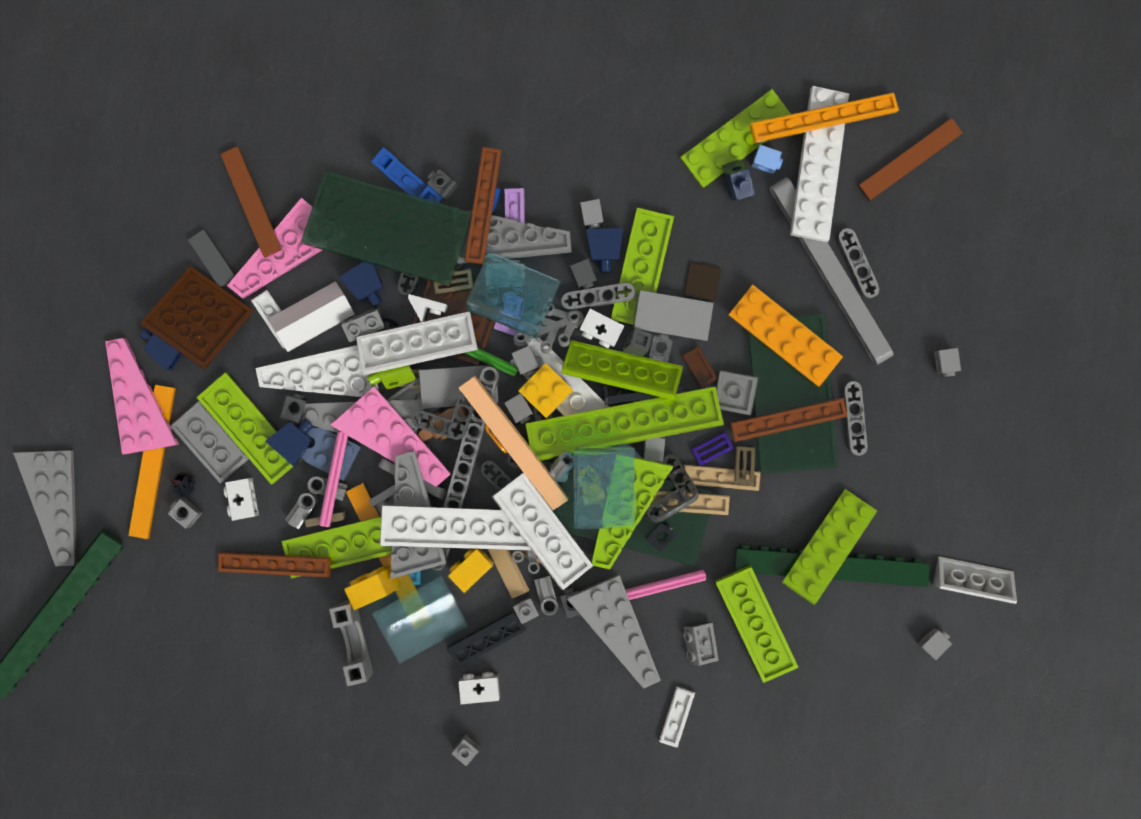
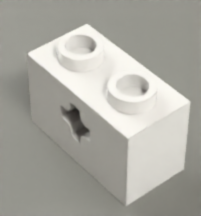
[579,309,624,349]
[224,478,259,521]
[459,672,500,704]

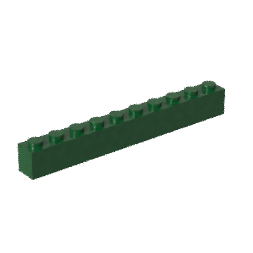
[0,528,123,699]
[733,544,930,587]

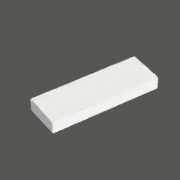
[251,290,285,348]
[659,686,695,748]

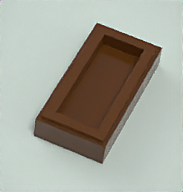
[682,346,718,388]

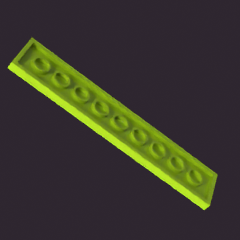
[526,387,724,461]

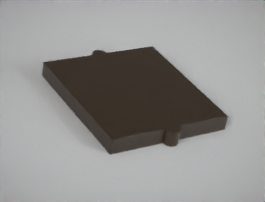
[684,263,721,302]

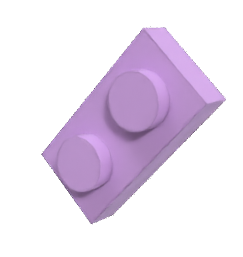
[505,188,525,223]

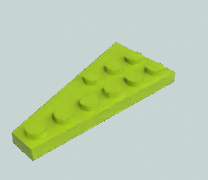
[591,453,673,569]

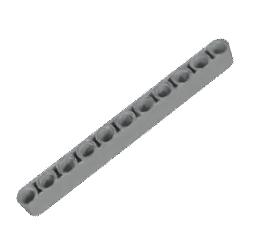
[769,177,894,365]
[432,367,499,570]

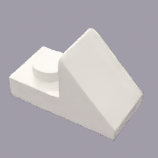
[408,294,448,322]

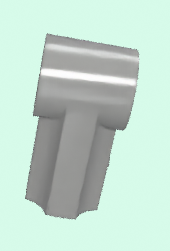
[546,452,576,483]
[308,475,348,501]
[285,491,319,529]
[534,576,558,615]

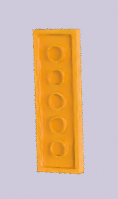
[728,285,843,387]

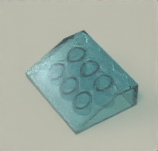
[466,252,561,339]
[573,447,635,529]
[372,576,468,664]

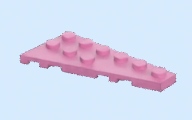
[227,198,346,299]
[105,338,179,455]
[331,387,451,487]

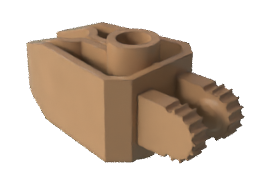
[418,407,468,441]

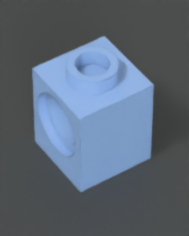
[751,145,783,174]

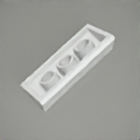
[268,281,355,352]
[932,557,1017,604]

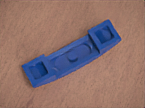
[371,147,443,212]

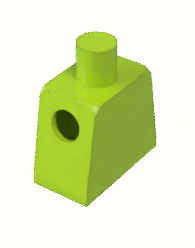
[367,365,417,389]

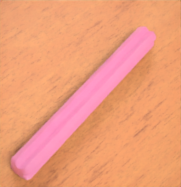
[319,432,348,527]
[625,570,706,600]

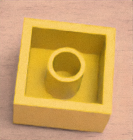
[519,363,573,418]
[448,548,494,593]
[344,566,401,610]

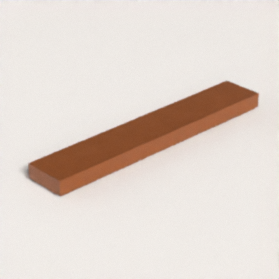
[858,118,963,201]
[220,146,283,258]
[464,147,502,265]
[730,398,848,442]
[218,552,331,577]

